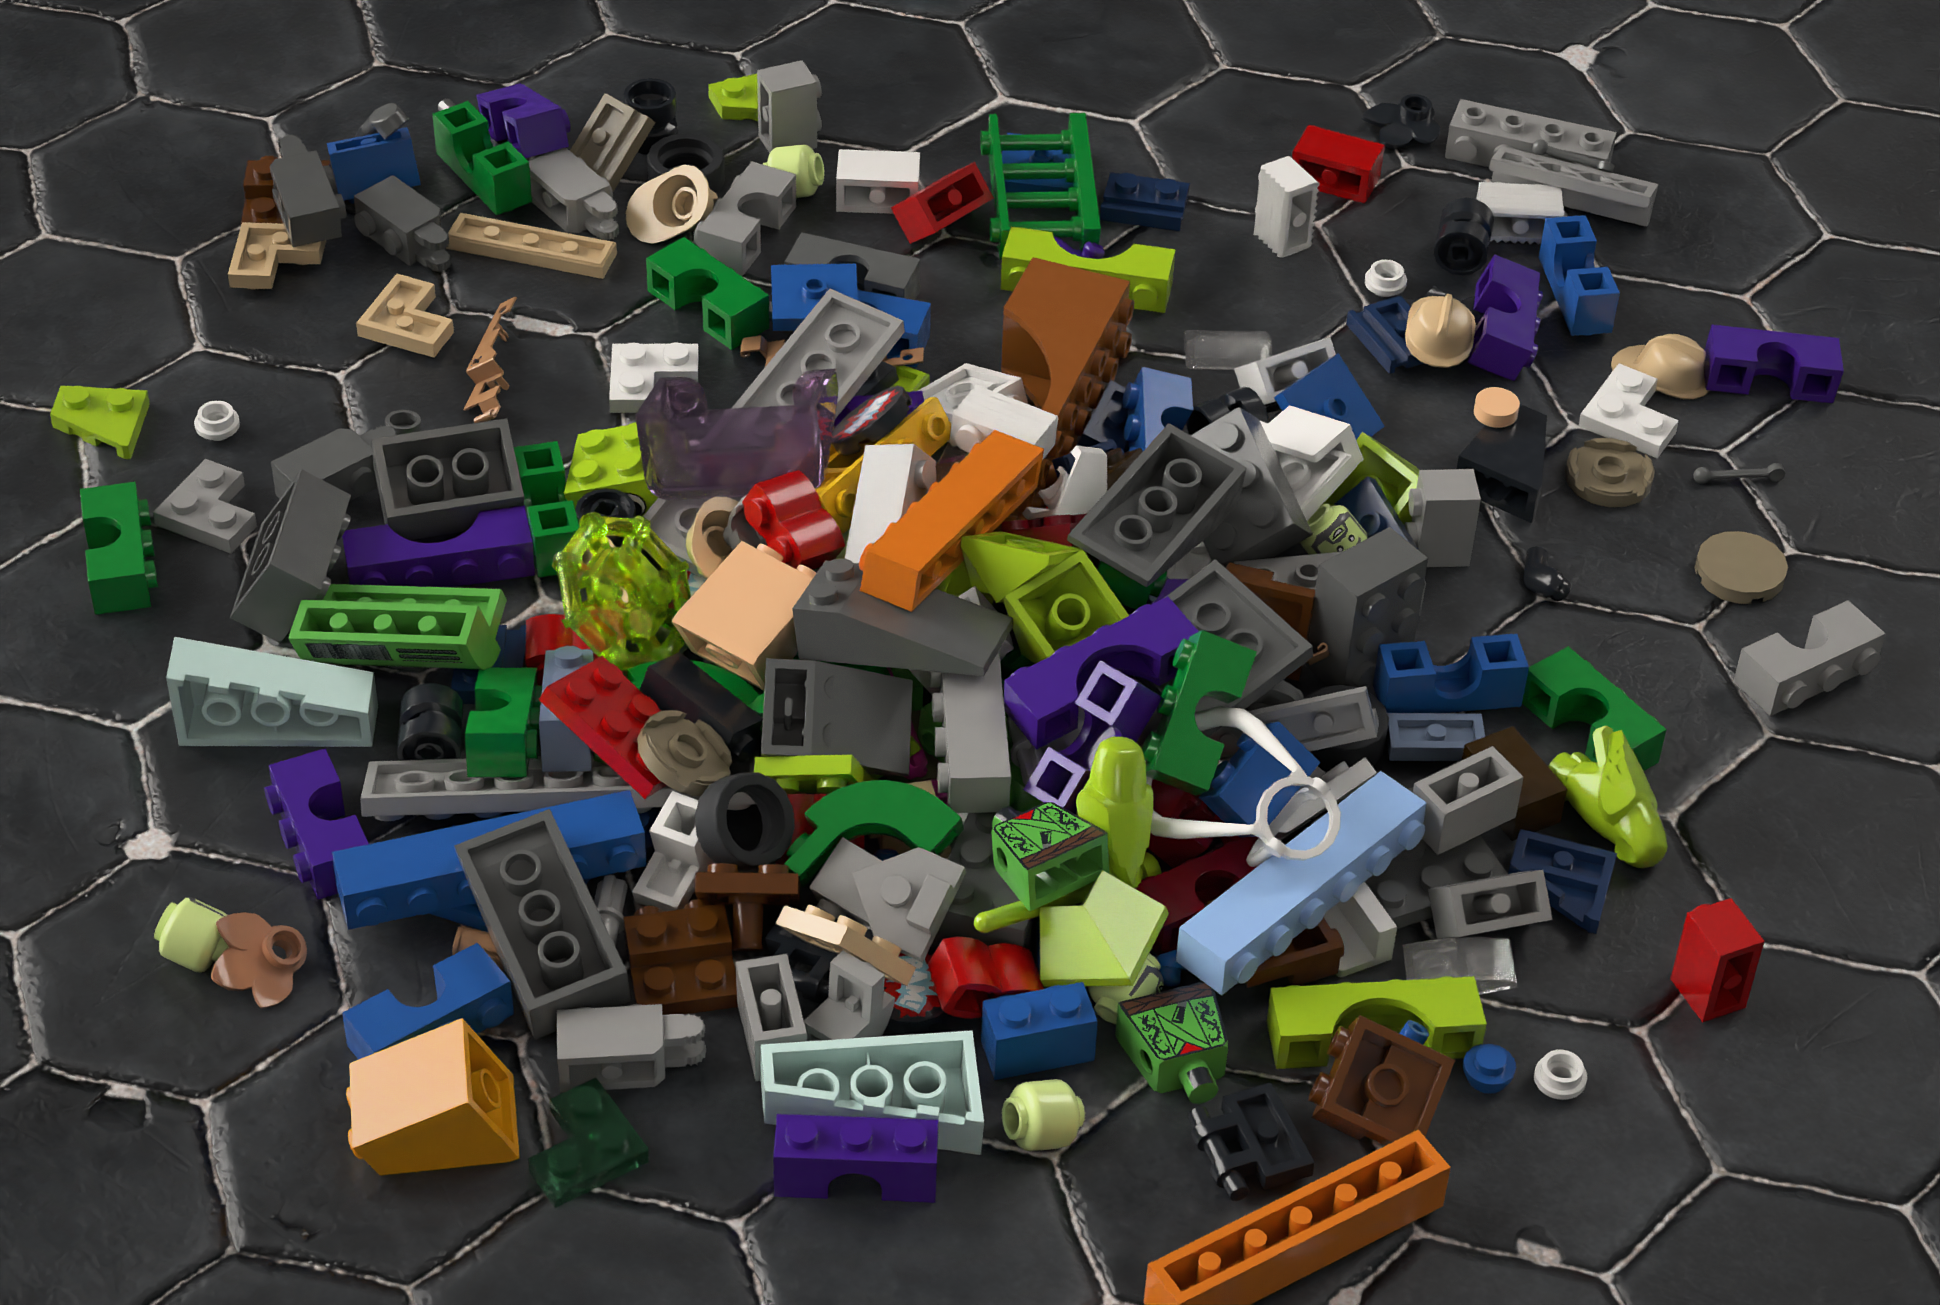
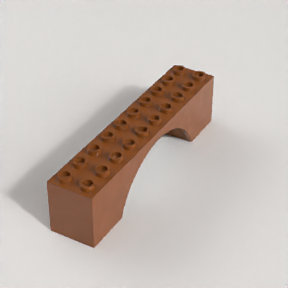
[935,257,1134,601]

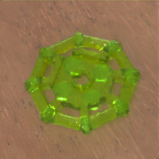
[552,512,691,671]

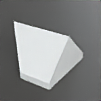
[1022,446,1107,520]

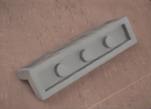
[1489,146,1658,227]
[1208,686,1379,762]

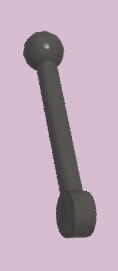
[1532,140,1615,173]
[1694,463,1786,484]

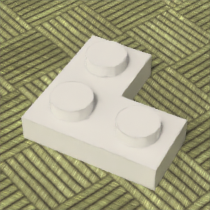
[609,343,699,413]
[1579,363,1679,459]

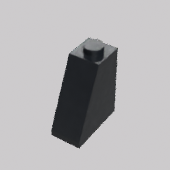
[1457,404,1547,523]
[640,652,763,764]

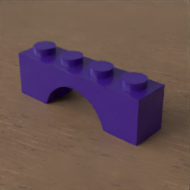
[342,505,535,587]
[1004,596,1199,750]

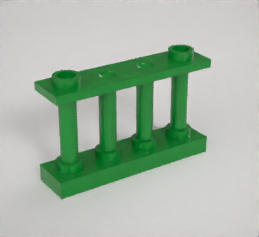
[980,113,1101,260]

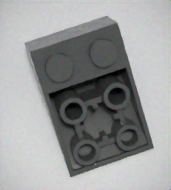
[761,658,913,776]

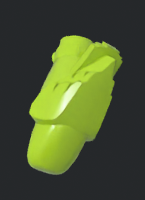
[1548,726,1668,868]
[1076,737,1153,888]

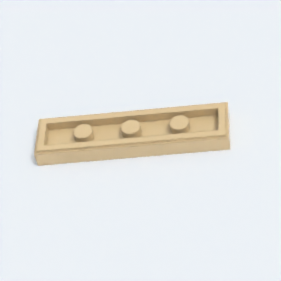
[446,213,617,279]

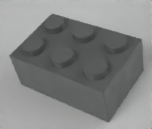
[1191,407,1313,568]
[372,418,524,540]
[230,469,351,643]
[1305,527,1428,688]
[931,811,1038,951]

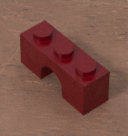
[1135,837,1262,956]

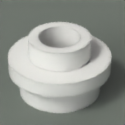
[1365,260,1407,297]
[194,401,240,441]
[1534,1050,1587,1100]

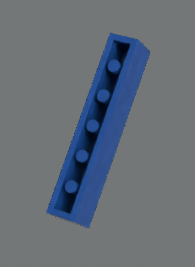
[332,790,646,930]

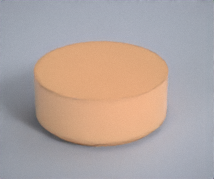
[1474,387,1520,428]

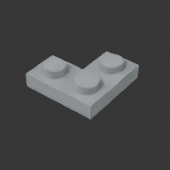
[153,459,257,554]

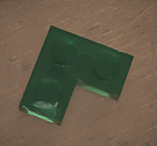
[528,1077,649,1208]

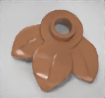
[211,912,307,1009]

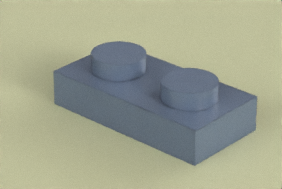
[1386,713,1485,761]

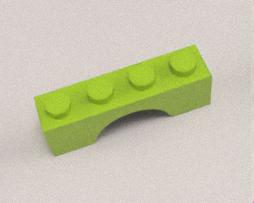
[1001,226,1175,313]
[1266,976,1487,1069]

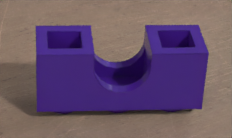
[476,83,571,158]
[1467,254,1543,381]
[1704,324,1844,403]
[1023,660,1163,815]
[264,748,369,900]
[773,1114,939,1203]

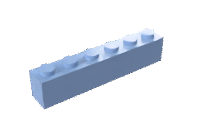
[1176,771,1427,995]

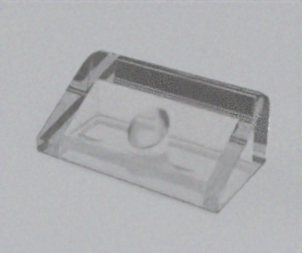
[1184,330,1272,370]

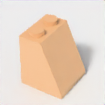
[672,541,816,691]

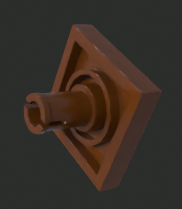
[695,863,801,952]

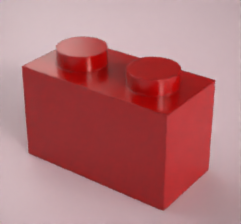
[1292,125,1385,204]
[891,162,994,244]
[1670,898,1765,1023]

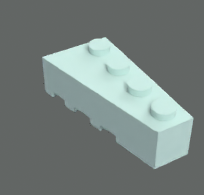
[166,637,378,747]
[761,1031,984,1155]

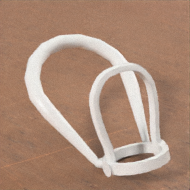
[1145,706,1341,867]

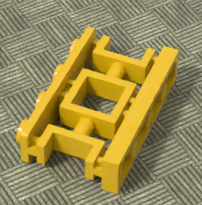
[780,397,951,534]

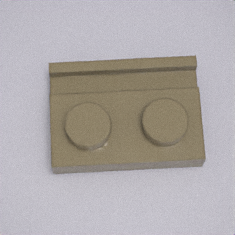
[570,93,655,192]

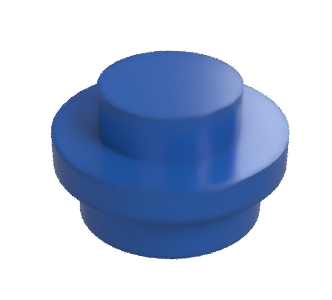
[1463,1044,1516,1093]

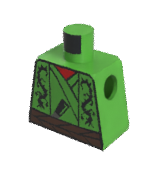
[991,802,1109,911]
[1115,982,1228,1104]

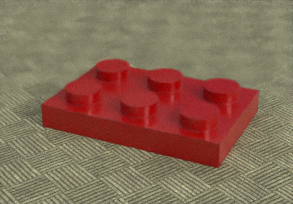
[538,656,667,799]

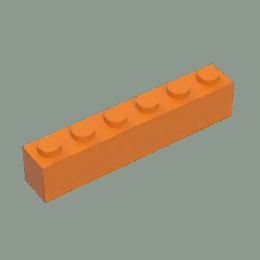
[859,430,1044,612]
[1144,1130,1451,1305]

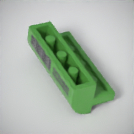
[288,584,507,670]

